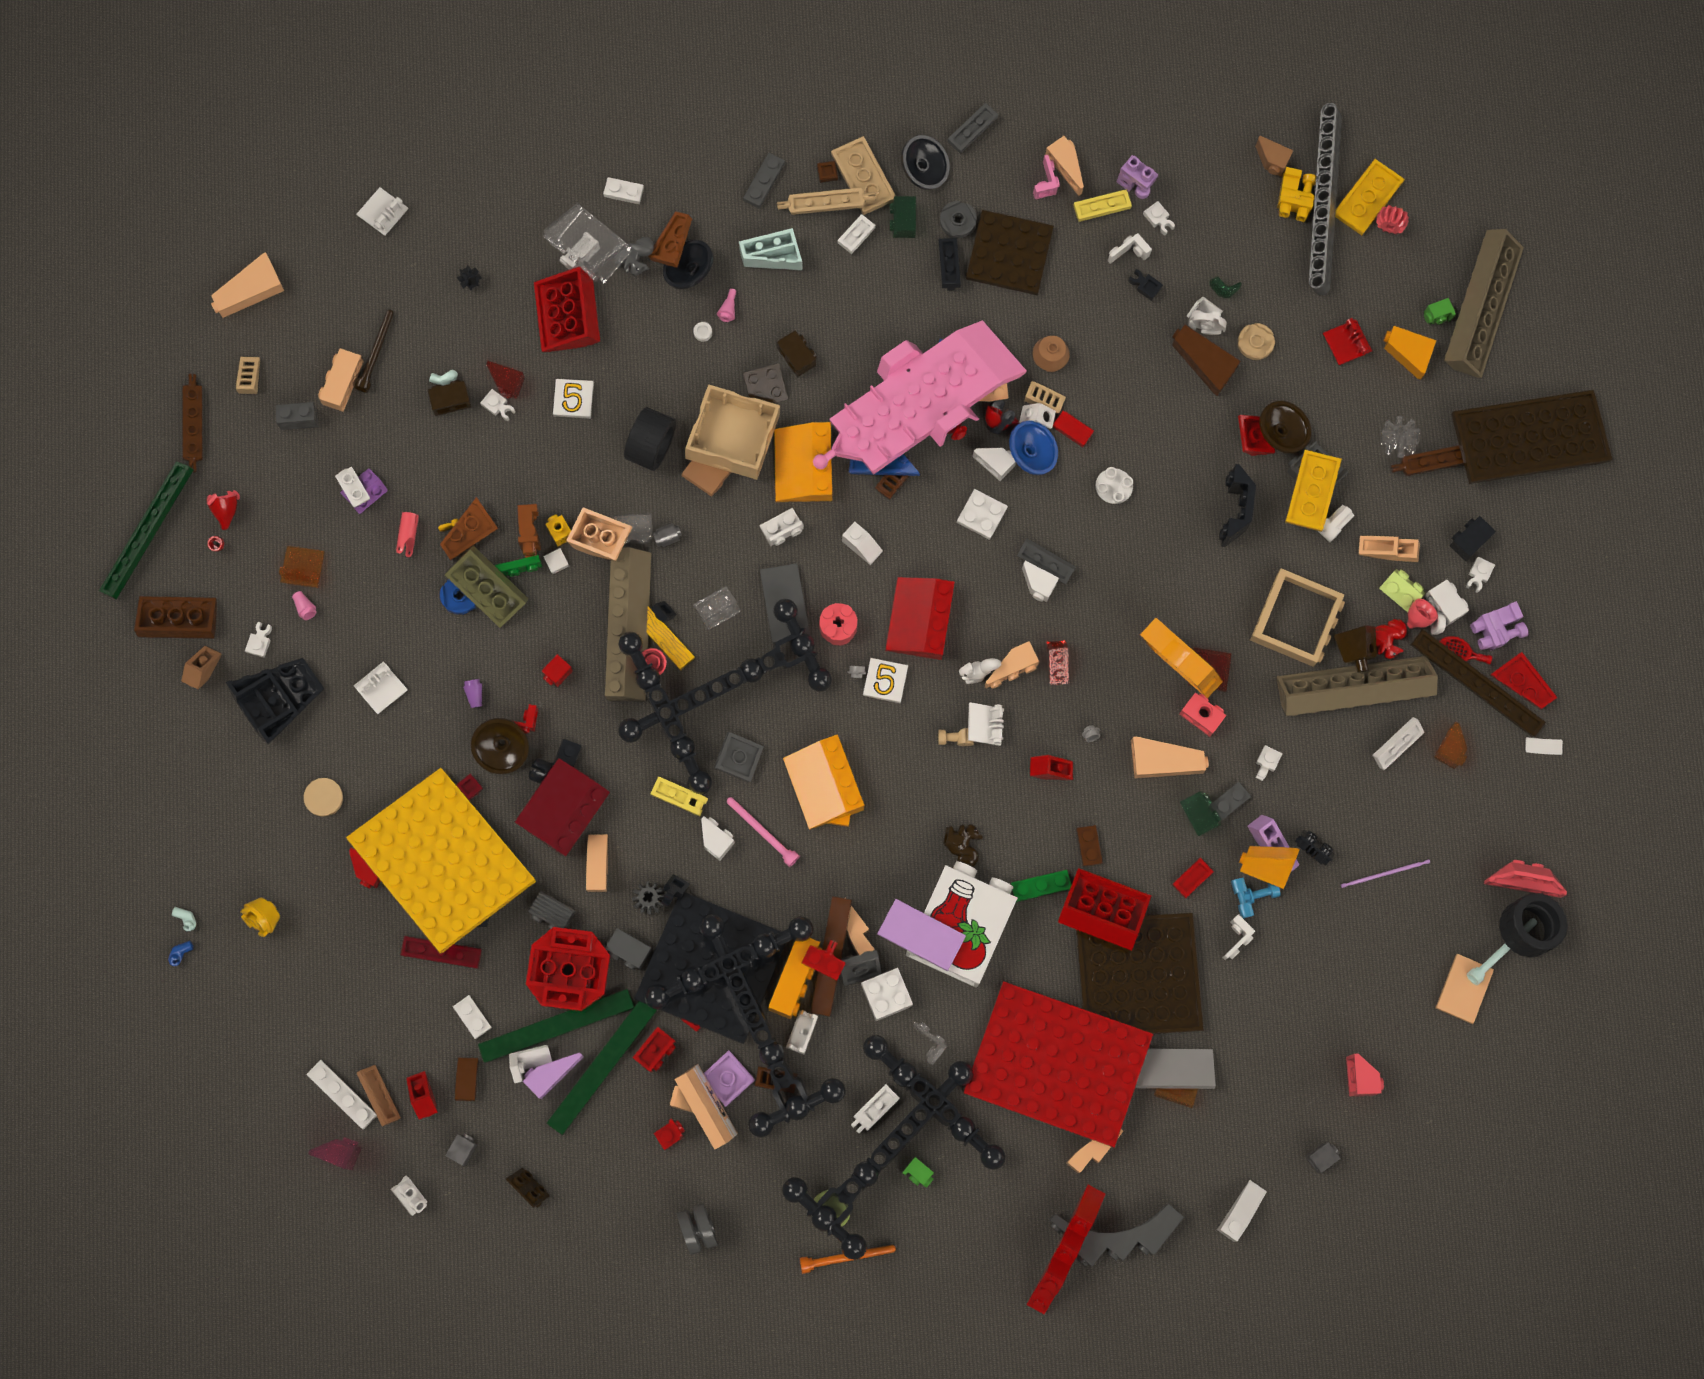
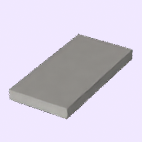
[1135,1049,1216,1089]

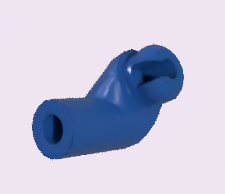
[168,941,194,966]

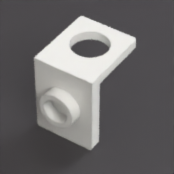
[1187,297,1223,318]
[1019,403,1056,429]

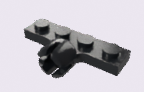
[529,739,582,784]

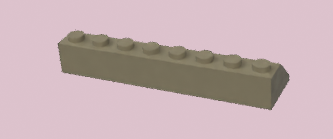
[1444,229,1524,378]
[605,547,652,702]
[1277,656,1438,716]

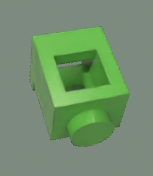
[1424,298,1456,325]
[902,1157,934,1188]

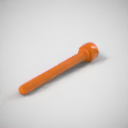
[800,1245,896,1274]

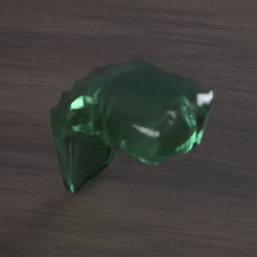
[1209,277,1242,299]

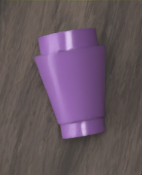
[463,679,482,708]

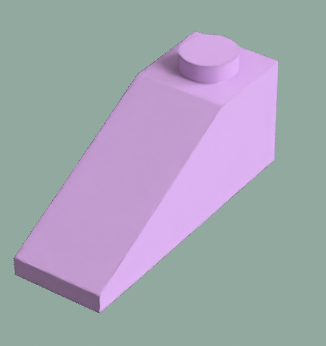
[1247,815,1299,872]
[523,1053,584,1099]

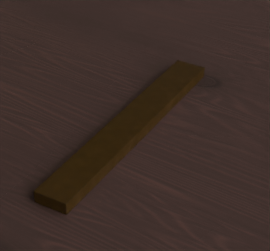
[1410,629,1546,738]

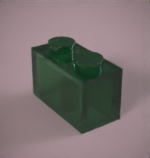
[890,196,916,238]
[1180,791,1222,836]

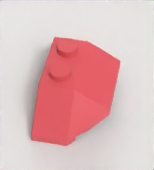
[1484,860,1567,898]

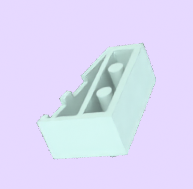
[739,228,802,270]

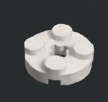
[1189,310,1227,335]

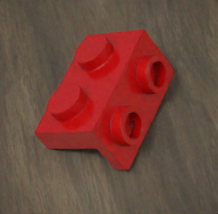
[632,1027,676,1073]

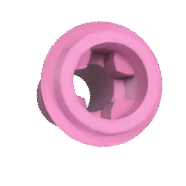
[292,591,317,620]

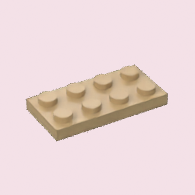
[831,136,896,215]

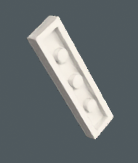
[306,1060,377,1130]

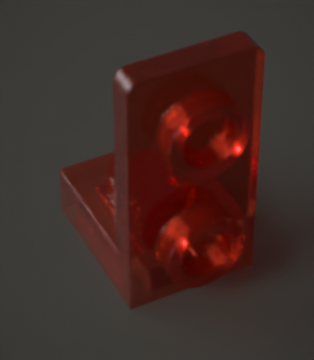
[1047,641,1069,685]

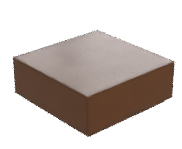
[817,161,838,183]

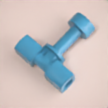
[1231,877,1280,918]

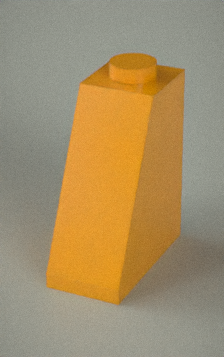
[1383,326,1436,380]
[1239,846,1300,889]

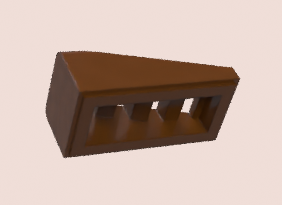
[875,475,909,500]
[755,1066,798,1094]

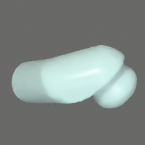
[429,370,458,385]
[172,907,196,931]

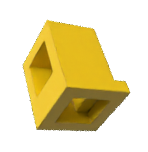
[545,515,571,547]

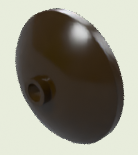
[1259,401,1311,453]
[471,718,529,774]

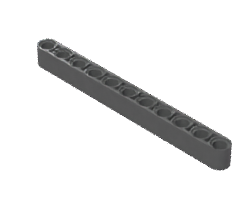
[1309,103,1342,295]

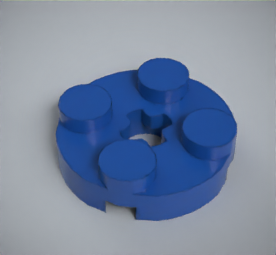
[440,579,476,614]

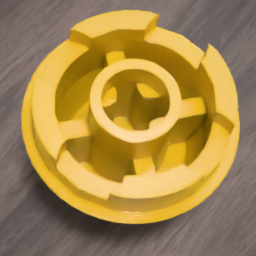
[240,897,280,937]

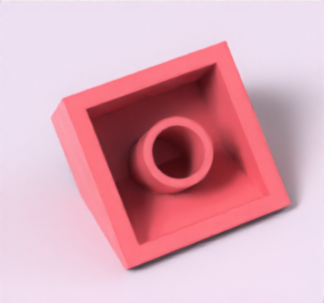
[1346,1054,1384,1097]

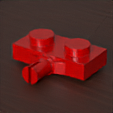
[801,940,846,981]

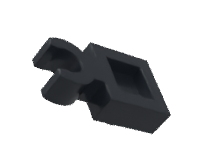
[1128,269,1163,301]

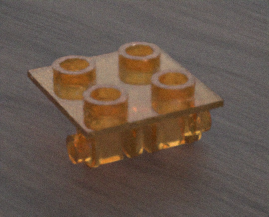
[279,546,325,588]

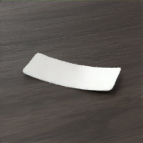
[1526,737,1563,755]

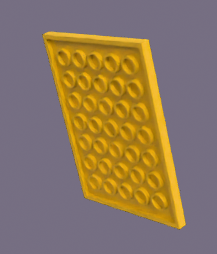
[346,768,536,954]

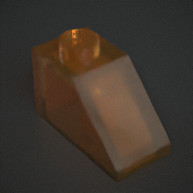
[1434,722,1467,769]

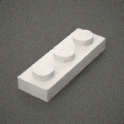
[1373,717,1425,770]

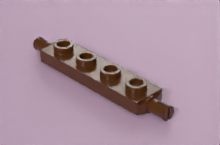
[183,374,202,473]
[1391,445,1464,476]

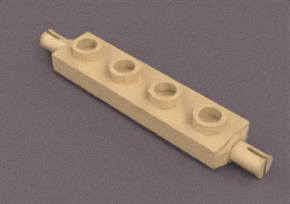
[777,188,876,215]

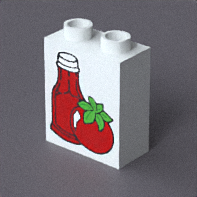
[905,861,1017,988]

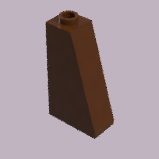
[1172,325,1241,396]

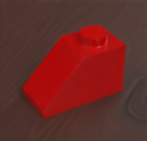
[1030,755,1073,780]
[349,848,381,889]
[406,1071,438,1120]

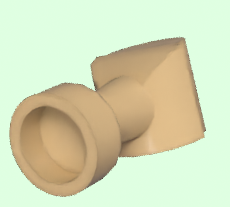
[938,728,974,746]

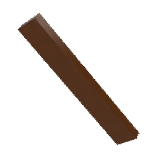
[811,896,852,1017]

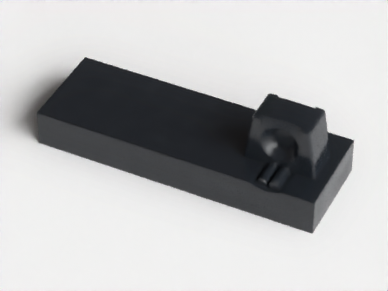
[938,238,961,291]

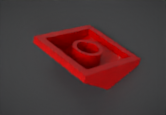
[1238,415,1275,456]

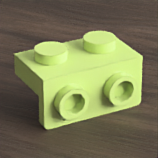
[1379,569,1425,612]

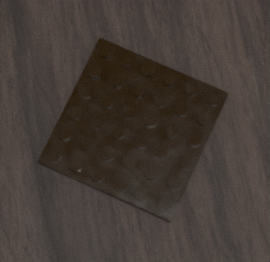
[1076,913,1204,1034]

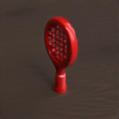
[1439,636,1492,664]

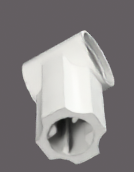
[1318,505,1354,542]

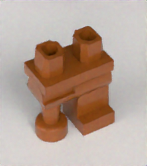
[518,504,541,558]

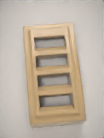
[236,357,260,394]
[1024,381,1066,414]

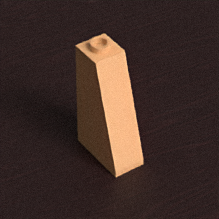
[211,253,284,318]
[1131,737,1209,778]

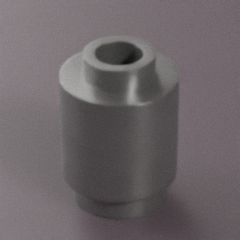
[652,523,682,547]

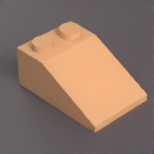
[566,508,633,561]

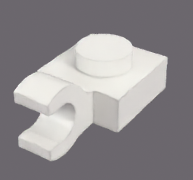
[1255,745,1282,781]

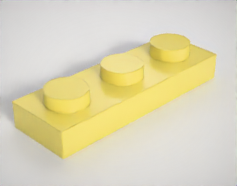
[1073,189,1132,222]

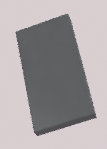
[760,563,810,644]

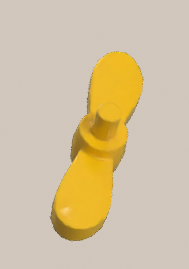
[438,519,459,532]

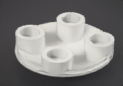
[1096,467,1133,504]

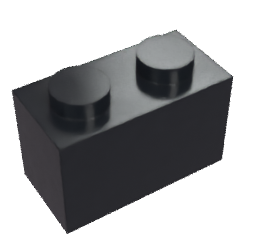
[1449,516,1496,562]

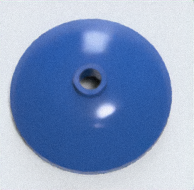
[1009,421,1058,475]

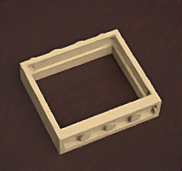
[1250,568,1345,667]

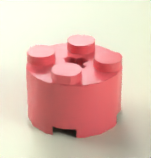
[819,603,857,646]

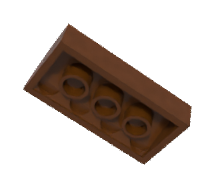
[134,596,217,639]

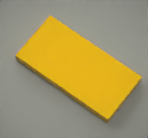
[1335,159,1405,235]
[1285,450,1342,532]

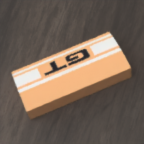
[675,1064,738,1149]

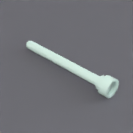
[1467,918,1537,985]

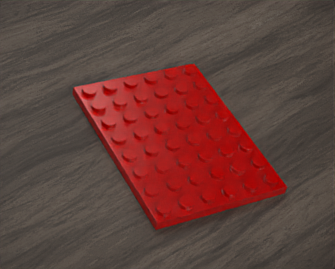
[964,981,1153,1148]

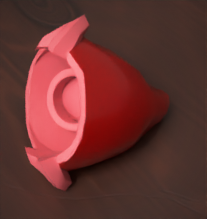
[206,490,240,530]

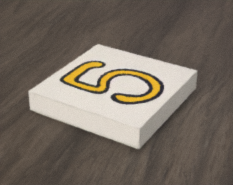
[553,379,594,419]
[863,658,908,703]

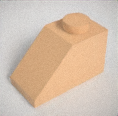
[670,1086,693,1113]

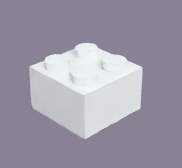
[861,968,913,1021]

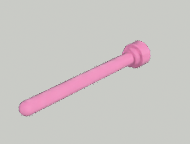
[727,797,800,867]

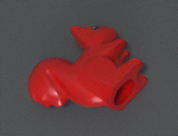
[1375,619,1407,659]

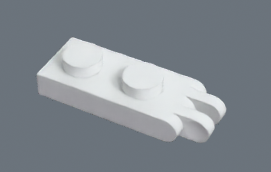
[851,1084,900,1133]

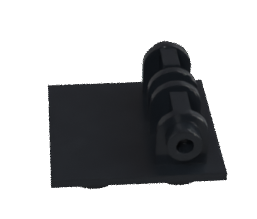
[1295,830,1334,866]

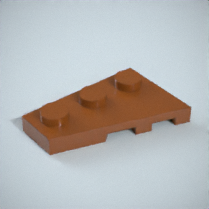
[648,211,692,268]
[440,497,498,561]

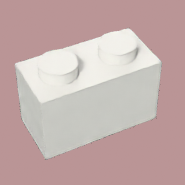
[1424,580,1469,626]

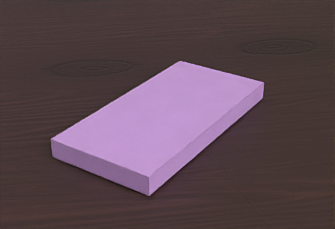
[877,899,966,971]

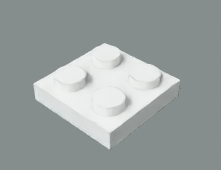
[957,489,1008,540]

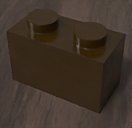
[777,330,817,378]
[427,380,471,416]

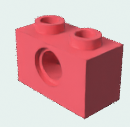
[1180,692,1226,737]

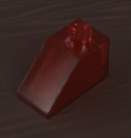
[486,361,525,399]

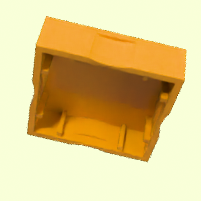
[1140,618,1223,698]

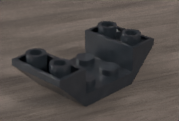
[1219,464,1256,547]

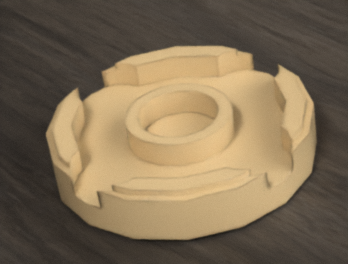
[1238,323,1275,360]
[304,778,343,817]

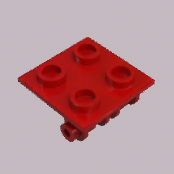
[1323,318,1372,365]

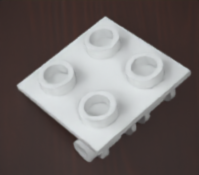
[356,187,408,236]
[354,661,407,714]
[968,702,1004,746]

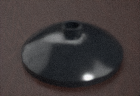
[901,135,950,190]
[663,240,713,289]

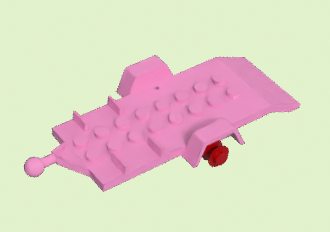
[813,320,1027,475]

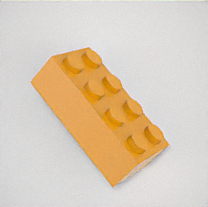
[768,938,822,1019]

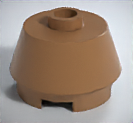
[1033,336,1070,372]

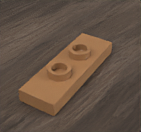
[357,1065,401,1127]

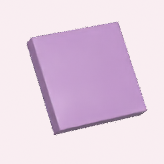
[704,1051,755,1107]

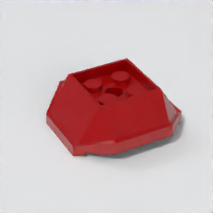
[526,927,610,1011]

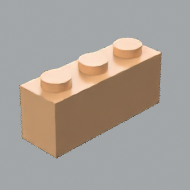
[318,348,364,412]

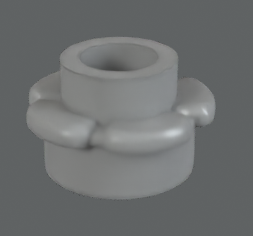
[847,666,866,678]
[1082,725,1100,742]

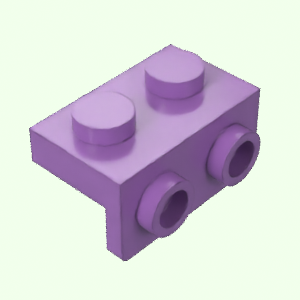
[340,469,388,514]

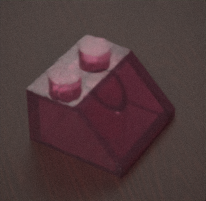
[308,1137,362,1170]

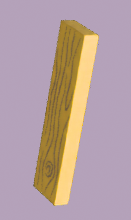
[646,606,695,671]

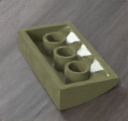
[445,546,529,628]

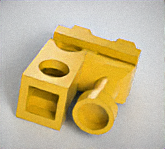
[1277,167,1316,222]

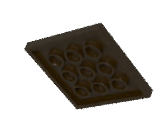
[966,210,1054,296]

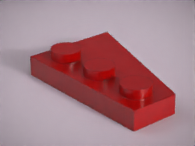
[1490,652,1557,710]

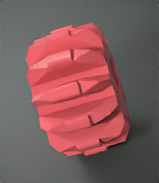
[1376,205,1409,234]

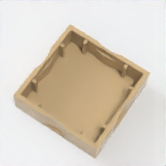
[685,384,780,480]

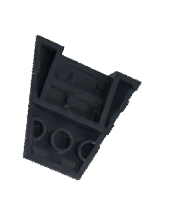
[226,658,324,744]

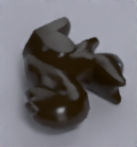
[943,824,983,867]

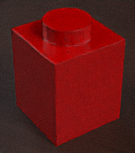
[542,654,573,688]

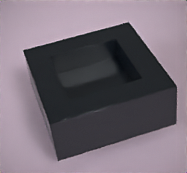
[651,601,677,623]

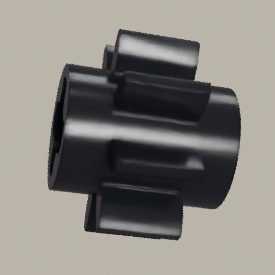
[457,265,482,290]

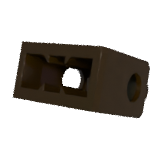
[1334,625,1377,673]

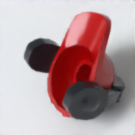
[985,399,1019,435]

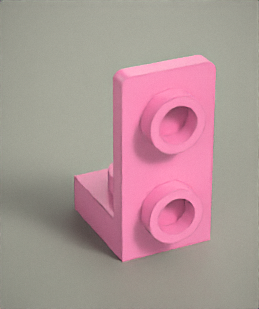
[1033,155,1060,199]

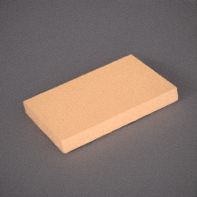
[1436,954,1494,1024]

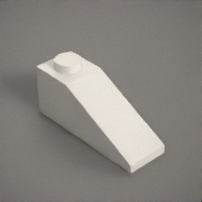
[1217,1180,1267,1242]

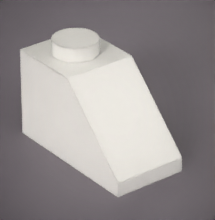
[973,448,1016,481]
[842,522,883,565]
[1022,560,1059,602]

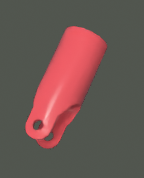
[396,512,419,557]

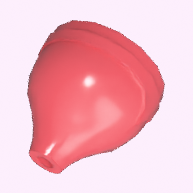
[1407,599,1438,629]
[642,648,667,675]

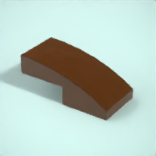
[455,1057,479,1101]

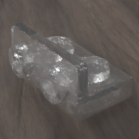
[693,586,740,630]

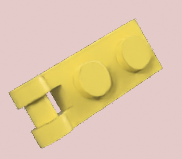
[651,776,708,817]

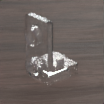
[913,1022,947,1066]

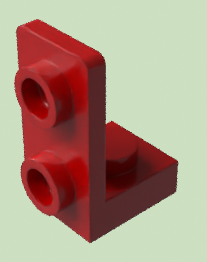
[513,704,539,734]
[653,1118,685,1150]

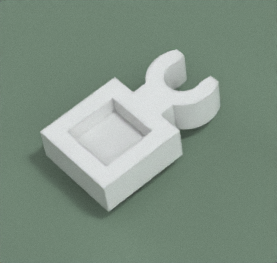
[1143,201,1175,235]
[480,389,515,421]
[1466,557,1495,593]
[245,622,272,658]

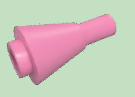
[717,289,737,322]

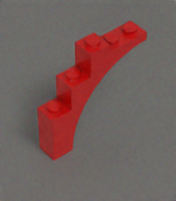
[1026,1184,1106,1314]

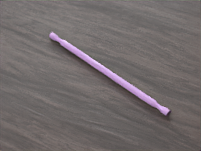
[1341,859,1430,888]

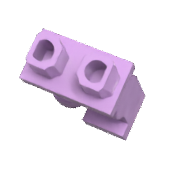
[1117,155,1158,199]
[1470,601,1528,651]

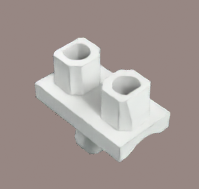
[391,1176,427,1216]

